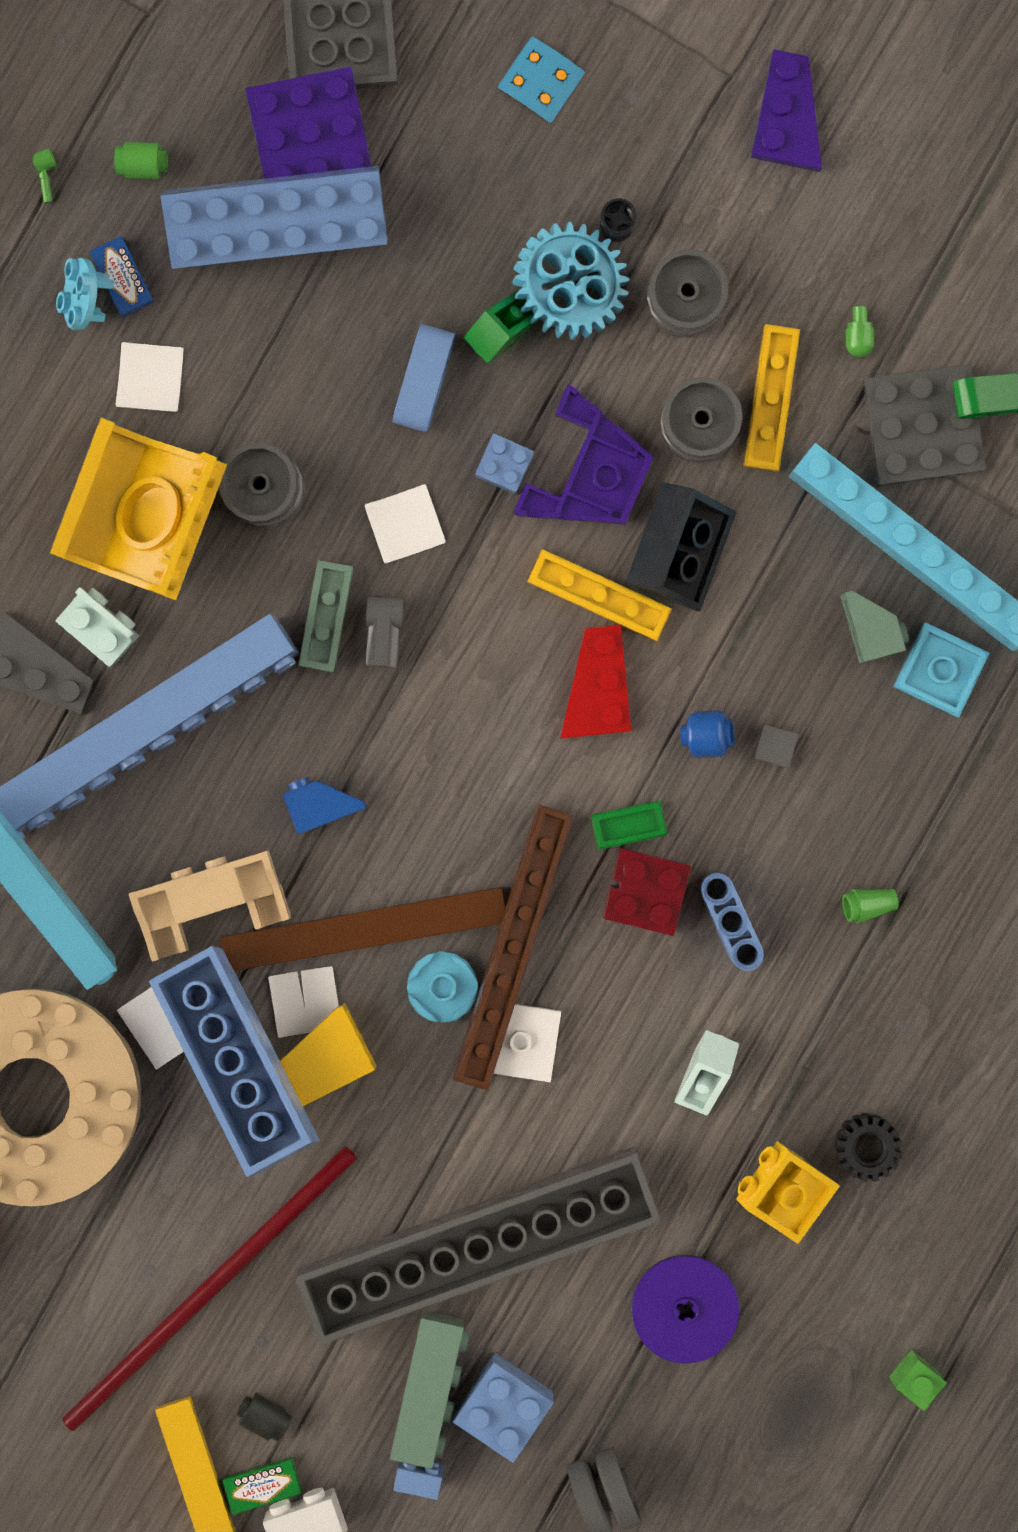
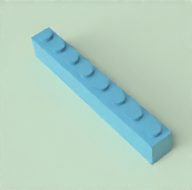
[788,443,1018,651]

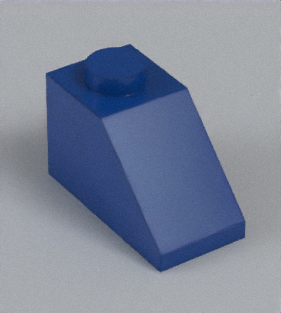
[283,777,367,834]

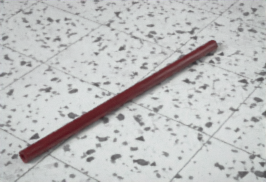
[62,1146,358,1431]

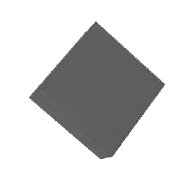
[753,724,799,768]

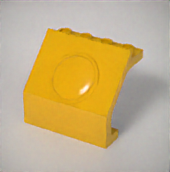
[50,418,227,600]

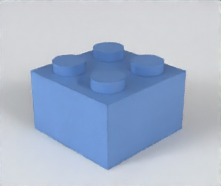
[453,1352,554,1463]

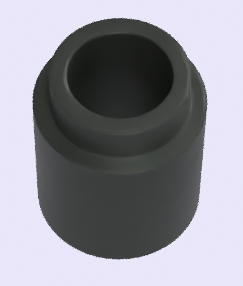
[236,1392,292,1442]

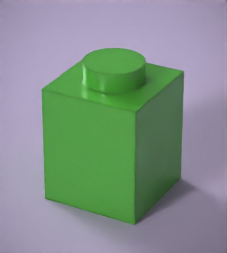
[889,1350,947,1411]

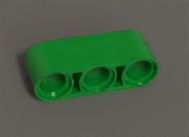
[952,373,1018,419]

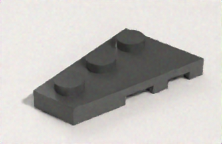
[0,611,95,715]

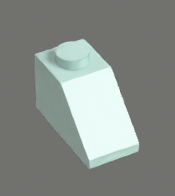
[674,1030,739,1115]

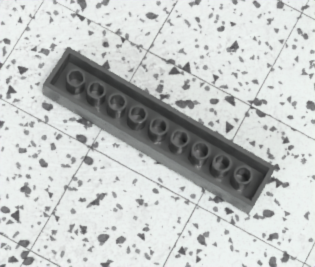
[295,1147,661,1345]

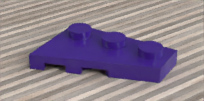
[751,49,822,172]

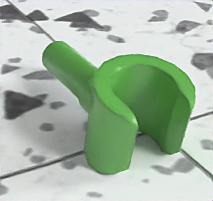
[33,149,57,203]

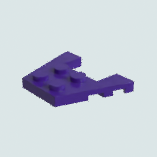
[513,384,653,525]

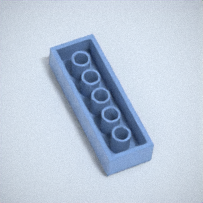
[160,166,388,269]
[149,946,320,1177]

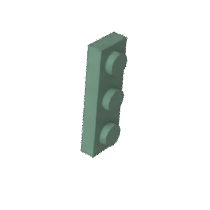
[299,560,354,673]

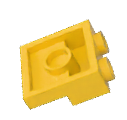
[736,1141,840,1244]

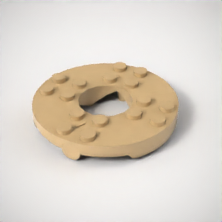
[0,989,142,1206]

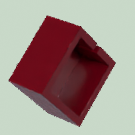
[602,847,691,936]

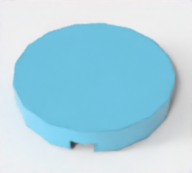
[407,951,478,1023]

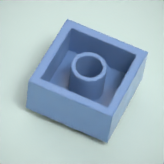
[475,433,534,495]
[393,1459,443,1500]

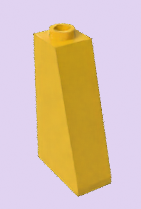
[280,1002,377,1106]

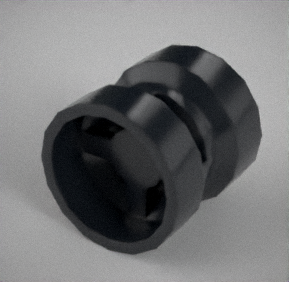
[599,198,637,242]

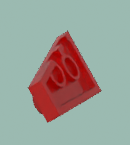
[560,625,631,739]

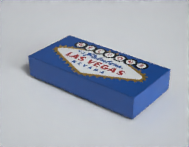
[89,236,154,318]

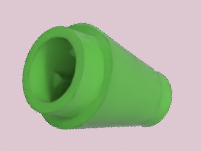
[842,889,898,924]

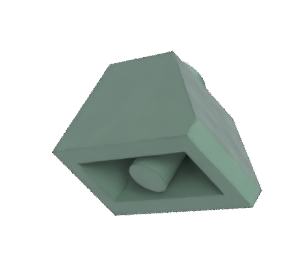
[840,591,909,664]

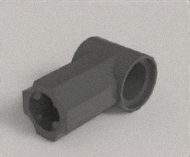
[366,595,405,668]

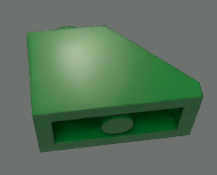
[463,288,541,364]

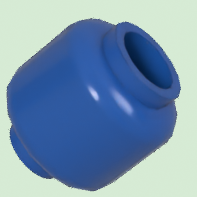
[680,710,735,758]

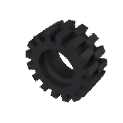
[834,1113,903,1182]

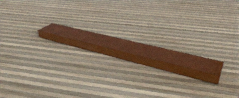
[452,805,573,1090]
[220,887,505,971]

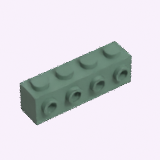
[390,1310,470,1469]

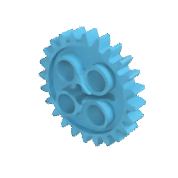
[512,222,629,340]

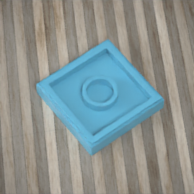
[893,622,990,718]

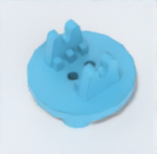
[56,257,114,331]

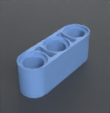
[392,323,456,433]
[699,872,764,971]

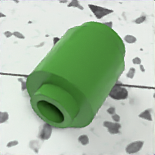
[114,142,168,179]

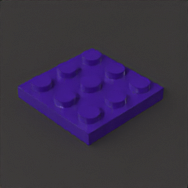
[245,67,372,179]

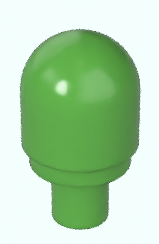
[846,306,874,358]

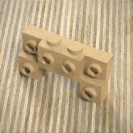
[129,850,291,962]

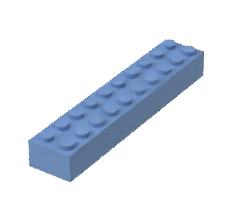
[0,614,300,839]

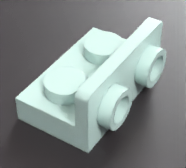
[55,587,140,668]

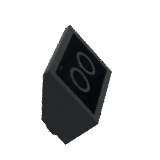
[626,482,736,612]

